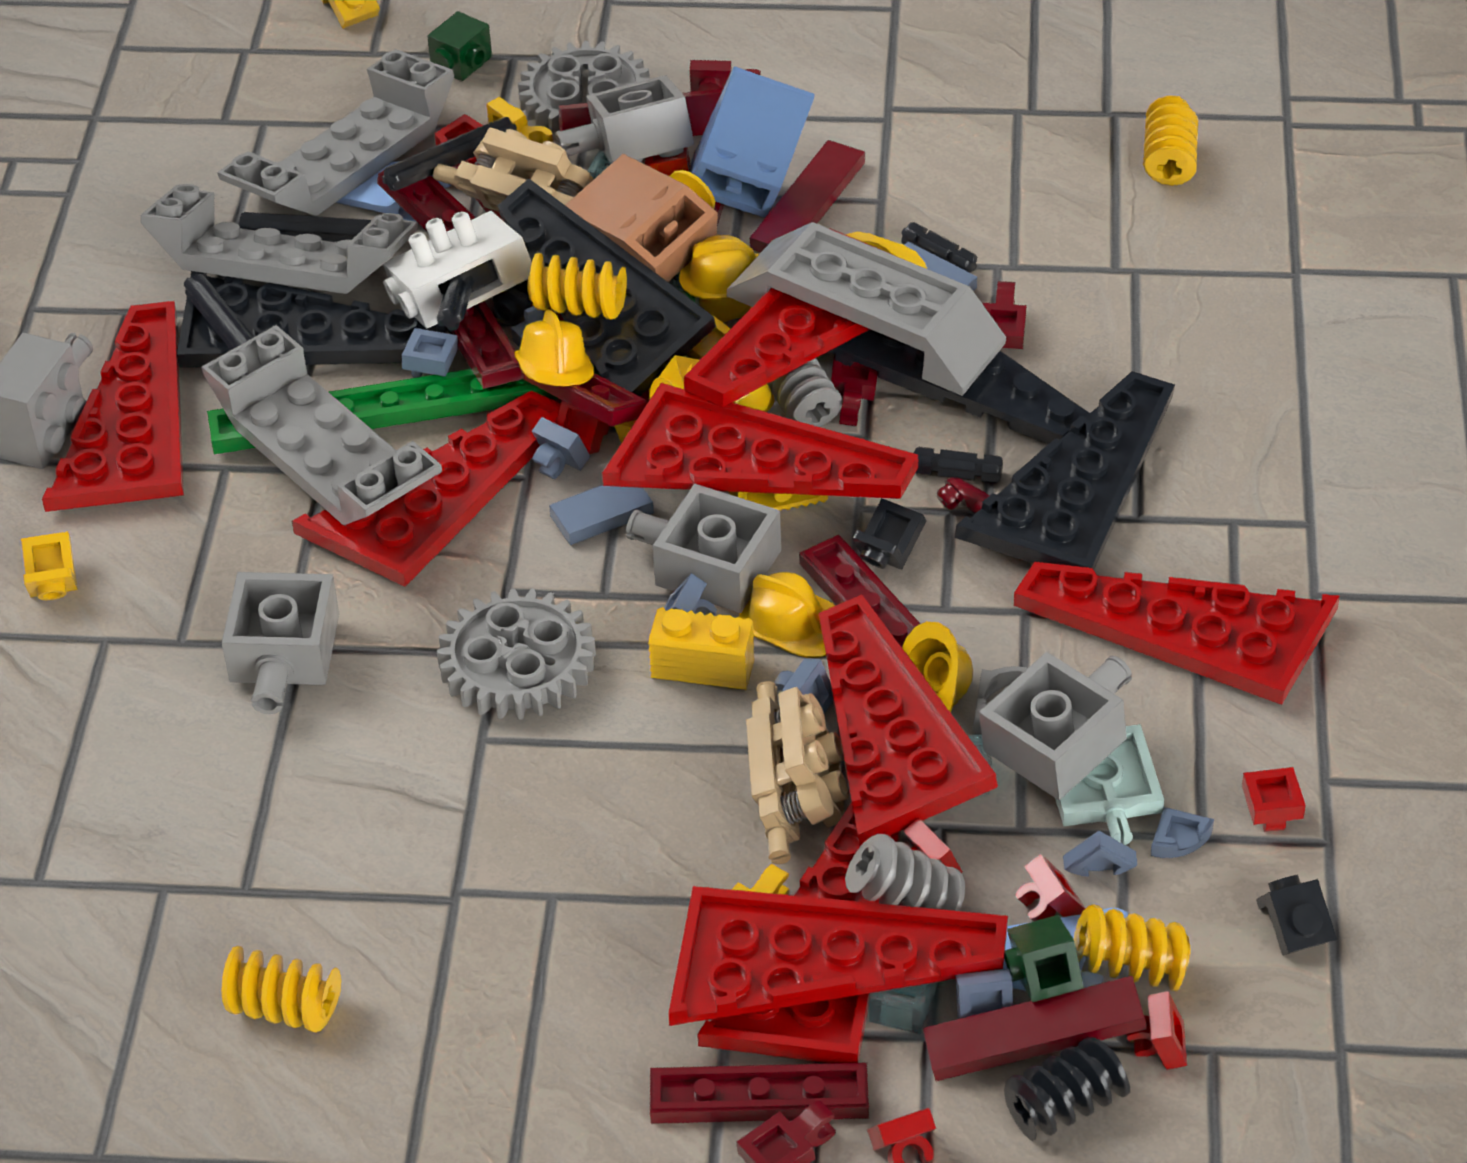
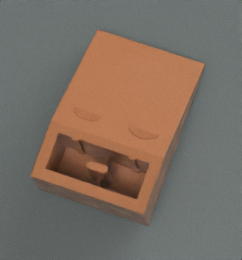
[565,154,718,282]

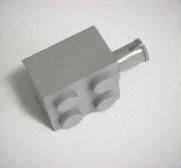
[556,75,695,164]
[0,333,93,469]
[626,484,781,613]
[222,572,340,714]
[979,652,1132,800]

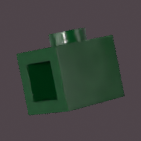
[427,11,492,82]
[1004,915,1084,1002]

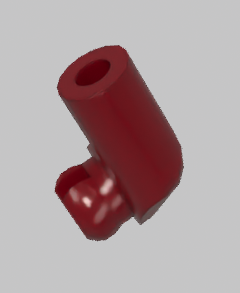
[936,477,990,514]

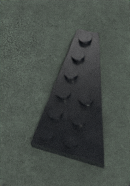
[498,178,716,397]
[177,271,447,368]
[828,329,1090,444]
[954,371,1175,570]

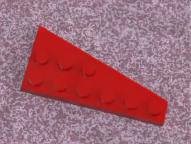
[602,383,918,499]
[1013,562,1340,705]
[668,886,1008,1026]

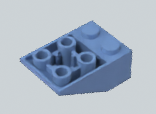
[690,66,815,218]

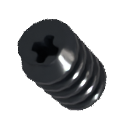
[1004,1037,1130,1141]

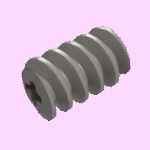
[768,358,843,427]
[845,834,965,911]

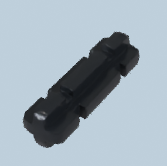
[901,222,977,273]
[914,446,1003,483]

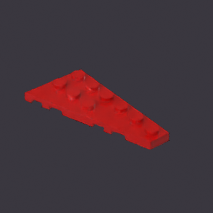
[684,228,895,407]
[42,301,184,512]
[292,390,561,587]
[819,594,998,846]
[697,802,901,1063]

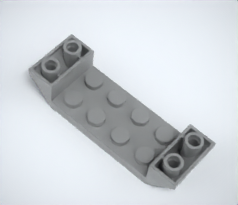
[217,49,454,216]
[141,184,418,294]
[727,222,1006,396]
[202,325,442,525]

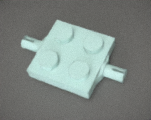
[1055,724,1164,845]

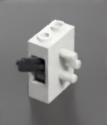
[383,211,532,331]

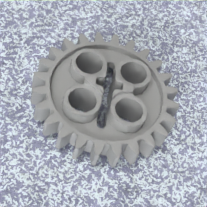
[518,41,650,135]
[437,588,596,720]

